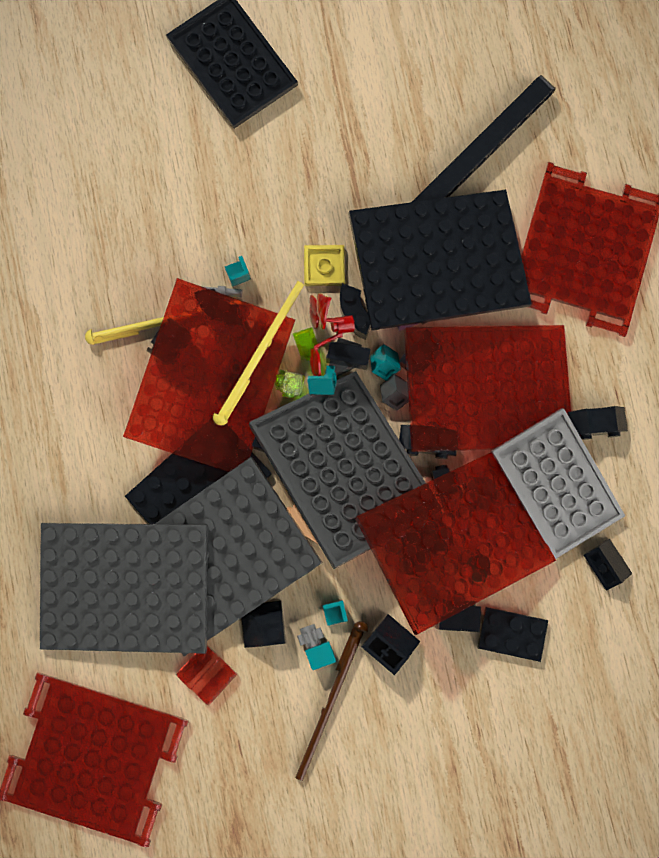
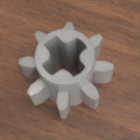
[297,624,324,649]

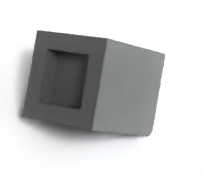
[380,374,411,411]

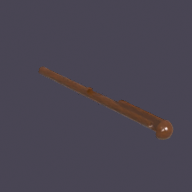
[295,621,369,781]

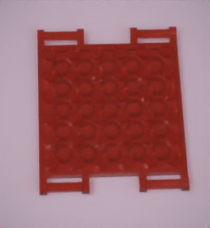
[521,162,659,337]
[0,672,189,847]

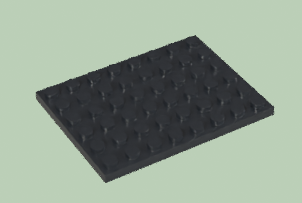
[348,189,532,331]

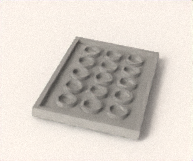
[491,408,625,559]

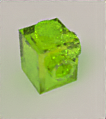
[275,369,305,398]

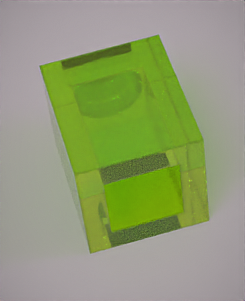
[293,327,320,361]

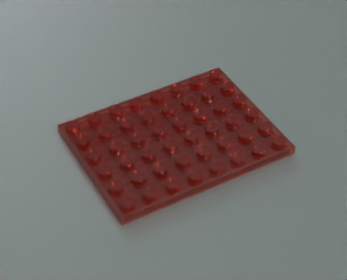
[123,278,295,472]
[404,325,571,452]
[355,452,556,635]

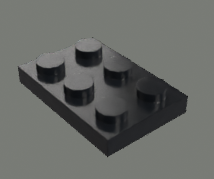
[478,607,548,662]

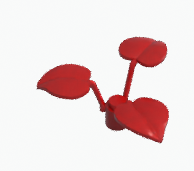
[309,293,355,376]

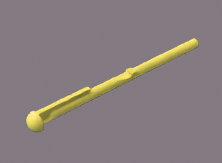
[213,281,304,425]
[85,300,243,345]

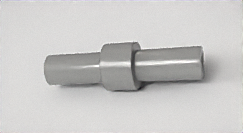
[201,286,242,298]

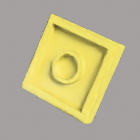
[304,245,345,286]

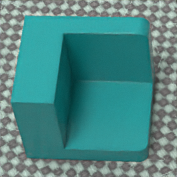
[225,255,251,287]
[370,344,401,381]
[307,365,337,395]
[322,600,348,626]
[305,641,336,670]

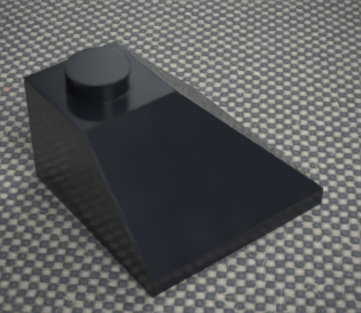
[241,601,286,648]

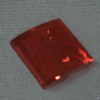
[176,645,237,705]

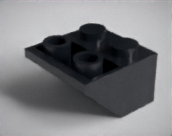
[361,614,420,676]

